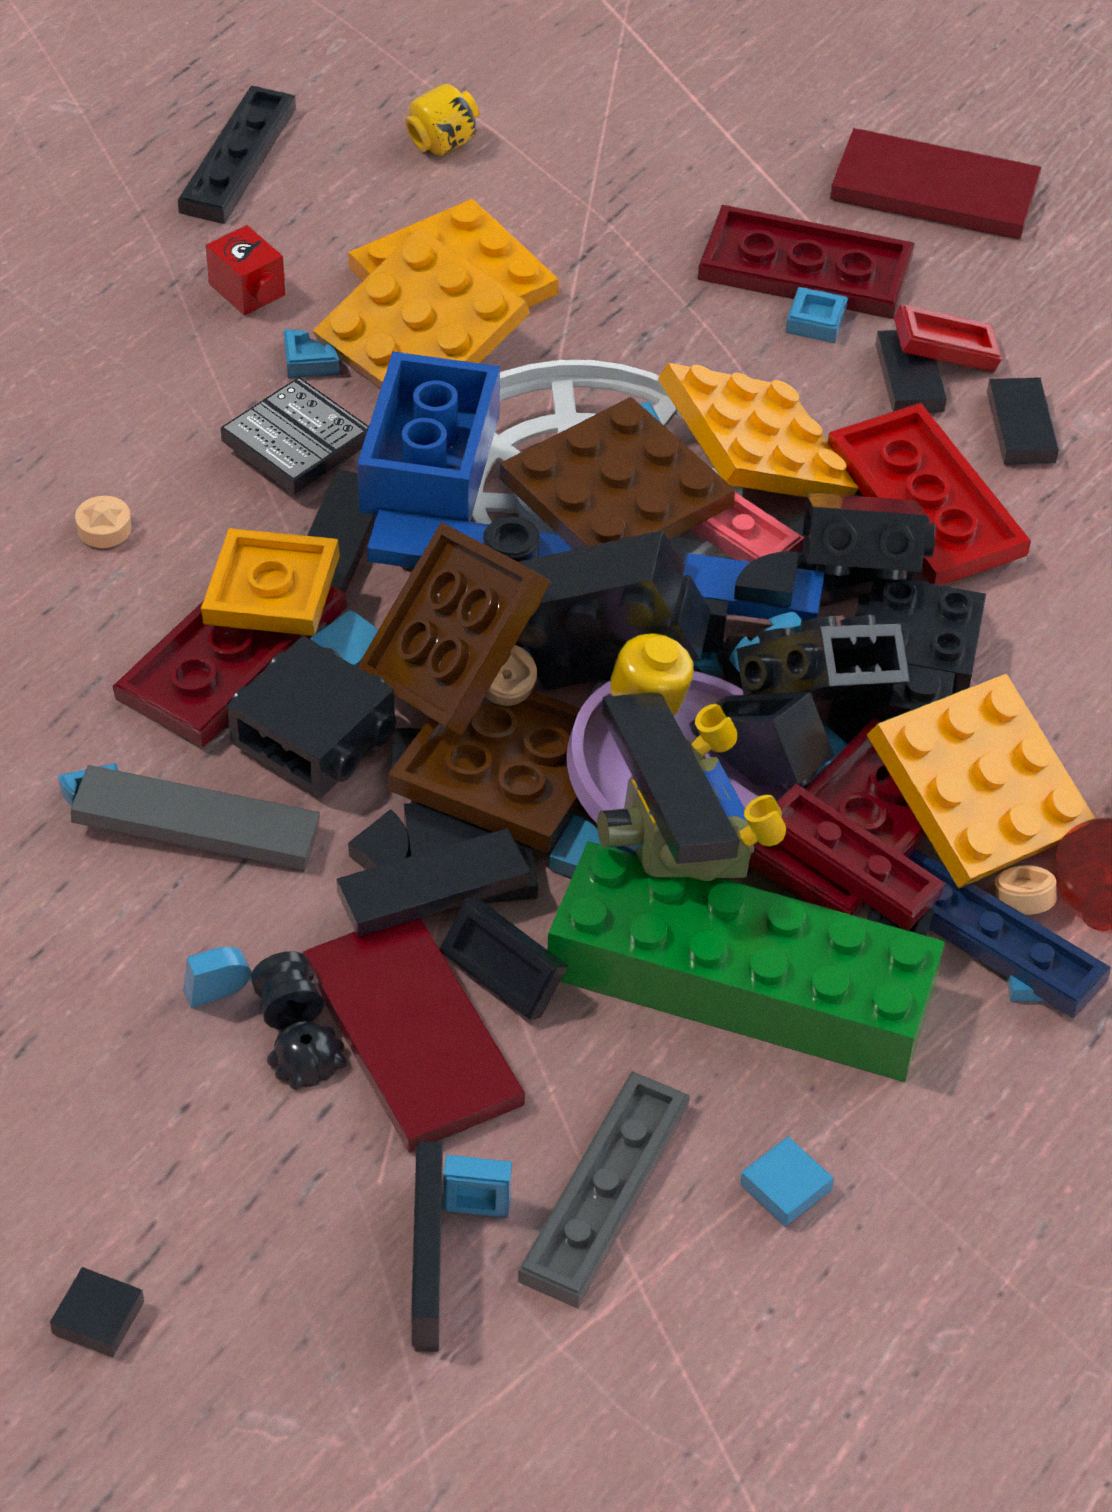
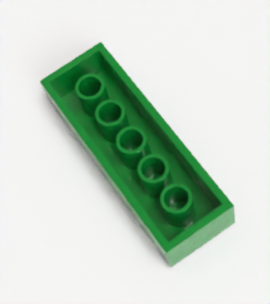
[547,841,945,1082]

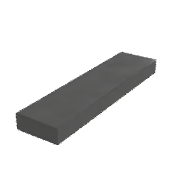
[71,765,320,870]
[518,1071,690,1309]

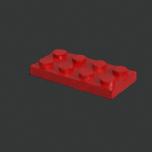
[828,403,1031,585]

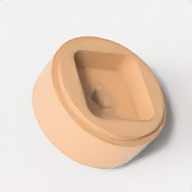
[75,496,132,548]
[485,645,537,706]
[995,865,1057,915]

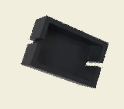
[515,530,711,690]

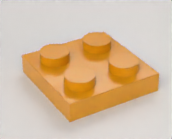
[201,528,340,636]

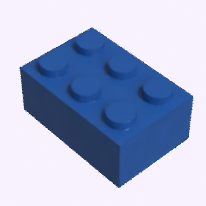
[357,352,500,521]

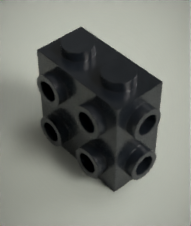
[802,492,936,580]
[855,577,986,695]
[736,615,909,702]
[227,636,396,798]

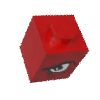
[206,225,285,316]

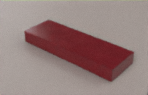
[777,784,946,931]

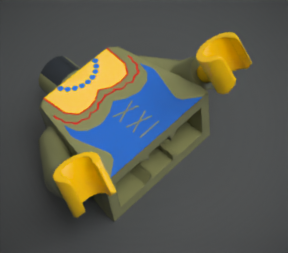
[597,704,786,881]

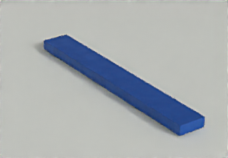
[367,509,825,621]

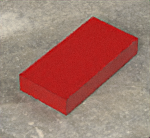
[894,304,1002,372]

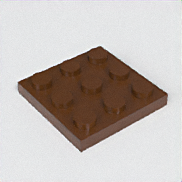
[500,397,735,550]
[357,522,551,736]
[388,690,581,854]

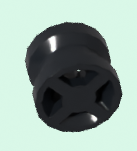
[251,951,324,1030]

